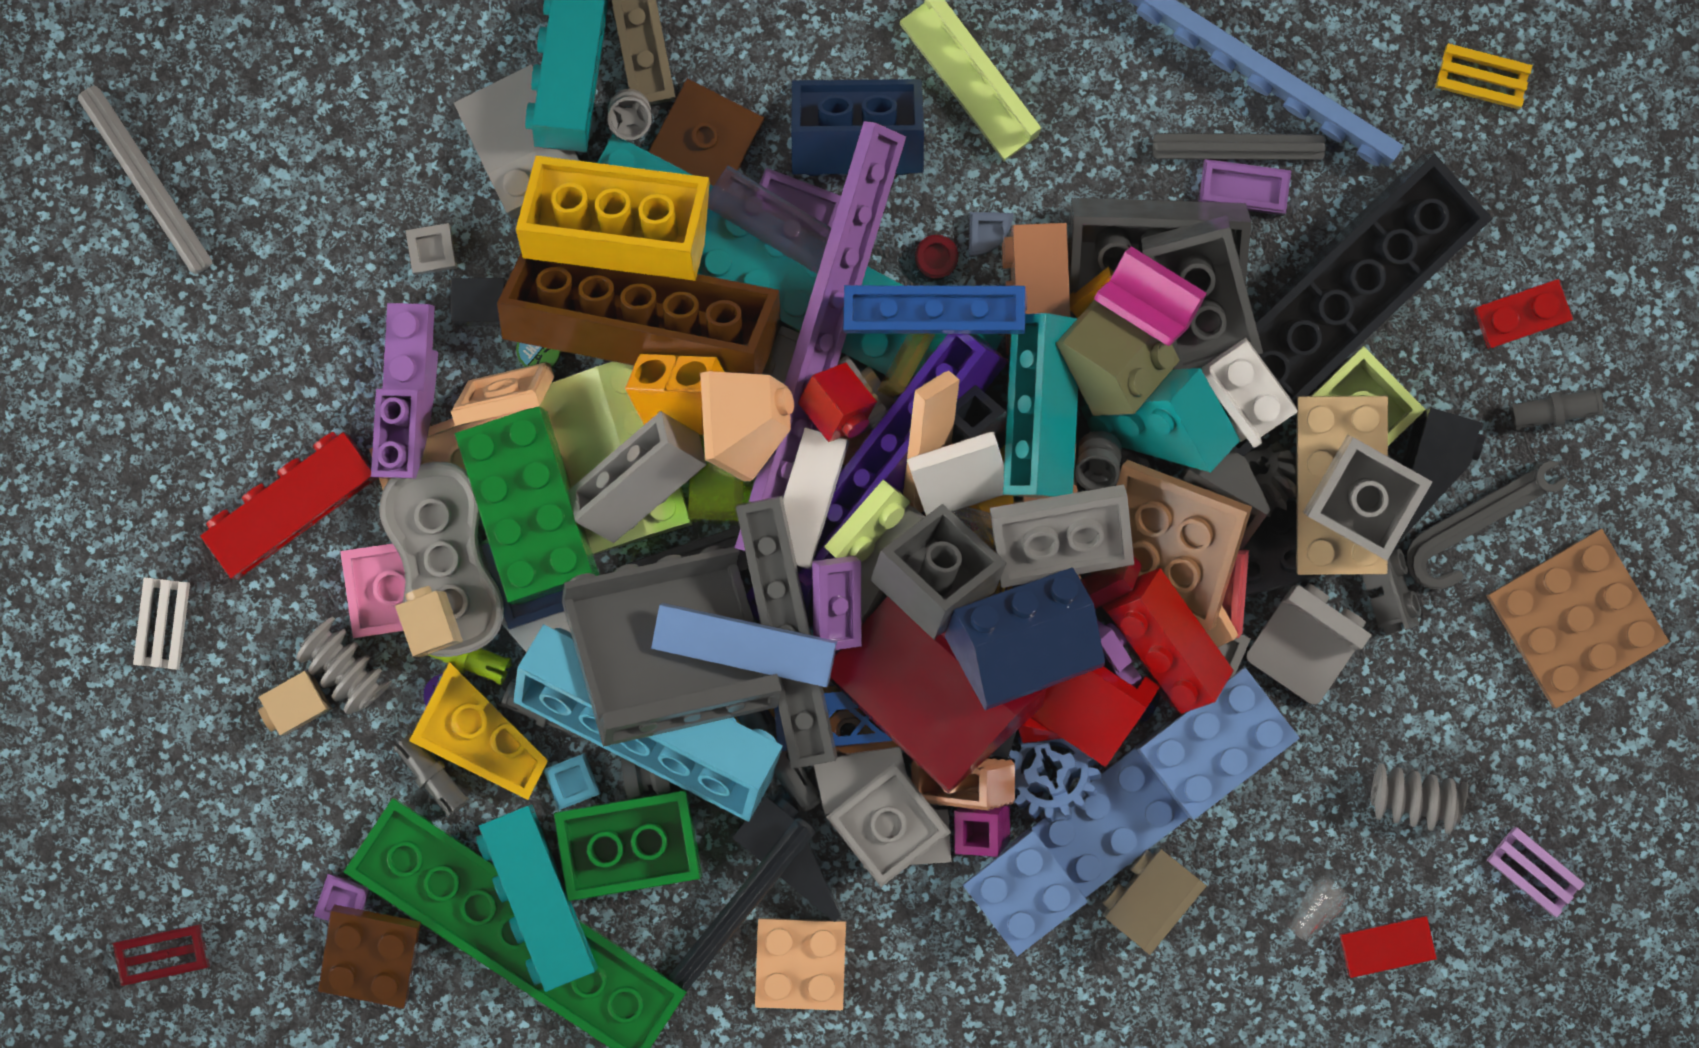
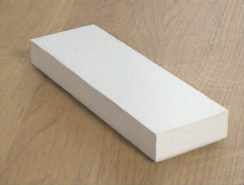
[783,428,850,569]

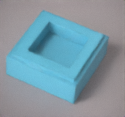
[544,753,601,810]

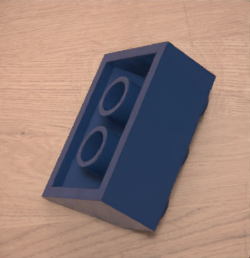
[791,79,924,176]
[945,567,1105,710]

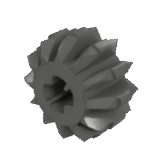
[1244,441,1297,517]

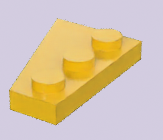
[409,662,548,800]

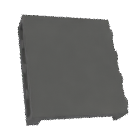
[562,546,782,747]

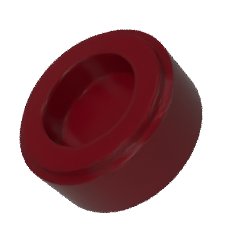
[915,235,958,280]

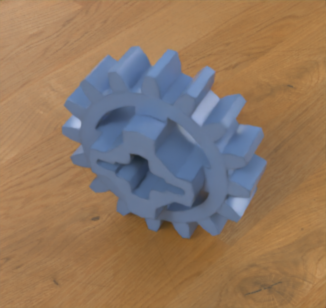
[1009,736,1101,822]

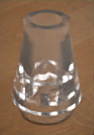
[1288,875,1350,942]

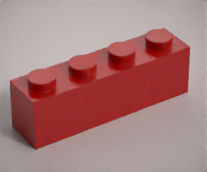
[200,432,379,580]

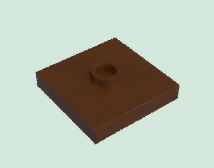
[649,78,765,193]

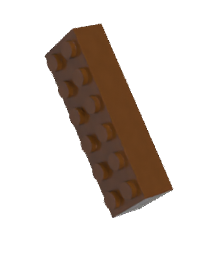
[497,253,781,374]

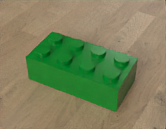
[454,406,599,606]

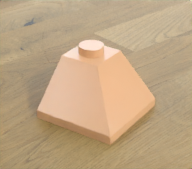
[700,371,794,482]

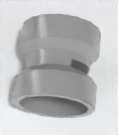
[608,89,651,140]

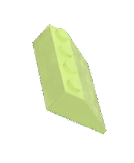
[540,361,692,555]

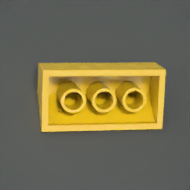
[516,155,710,281]

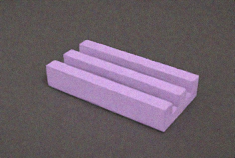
[1487,827,1585,918]

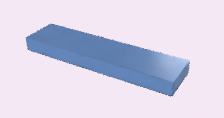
[651,603,837,687]

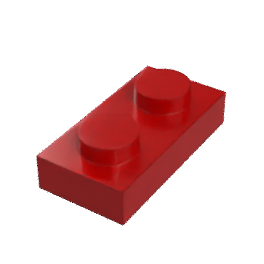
[1474,279,1573,350]

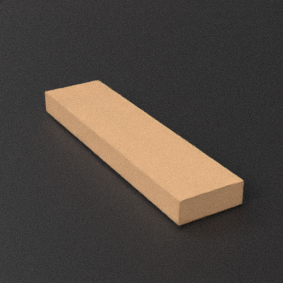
[903,370,959,513]

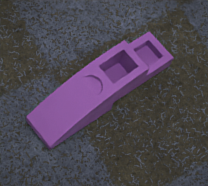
[371,303,438,479]

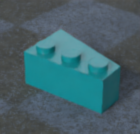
[1078,368,1241,473]

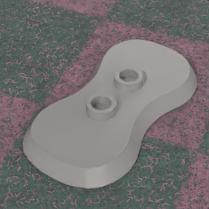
[379,462,504,657]

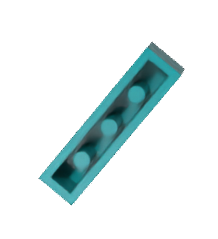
[525,0,609,152]
[1003,313,1078,499]
[476,804,598,992]

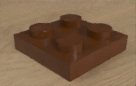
[318,904,421,1009]

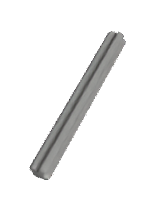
[78,85,212,275]

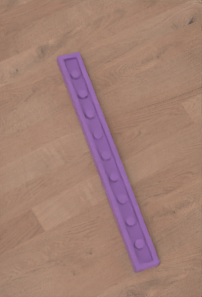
[735,121,906,551]

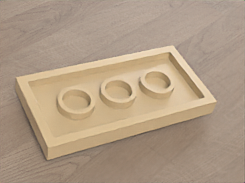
[1297,395,1388,575]

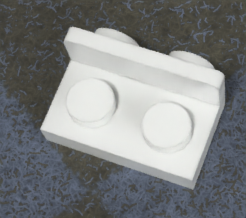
[1202,337,1298,448]

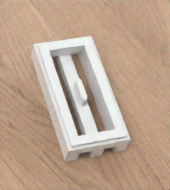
[133,578,190,670]

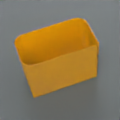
[625,354,725,435]

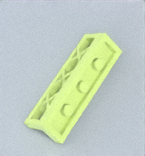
[900,0,1041,162]

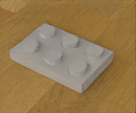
[990,484,1134,588]

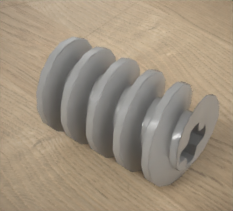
[296,616,392,715]
[1370,763,1469,835]

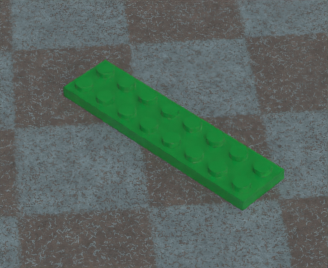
[344,798,687,1048]

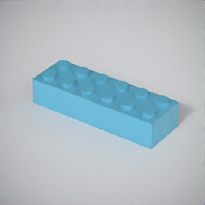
[513,624,783,822]

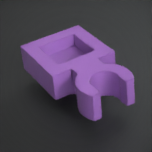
[1097,621,1143,687]

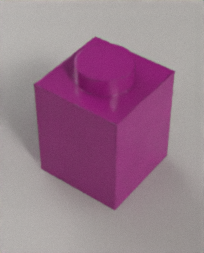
[954,804,1010,857]

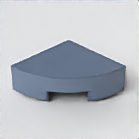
[969,212,1013,257]

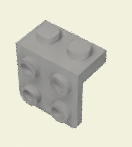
[1246,583,1372,704]

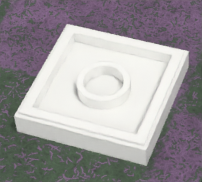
[907,432,1004,516]

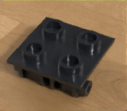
[1243,501,1321,598]

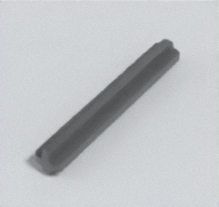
[1152,133,1326,160]

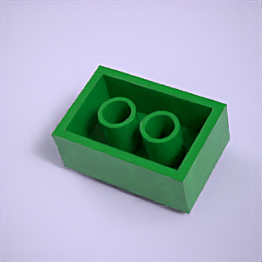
[554,790,702,901]

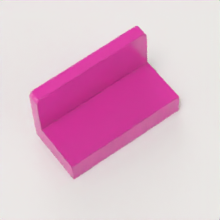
[1094,246,1207,346]

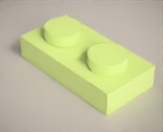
[824,479,911,562]

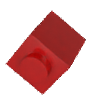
[798,362,877,442]

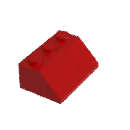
[1098,568,1234,714]

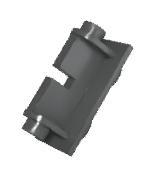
[1362,548,1421,635]

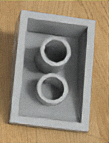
[454,65,579,220]

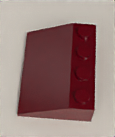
[830,596,1047,794]

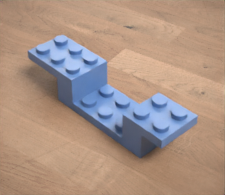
[962,667,1300,956]

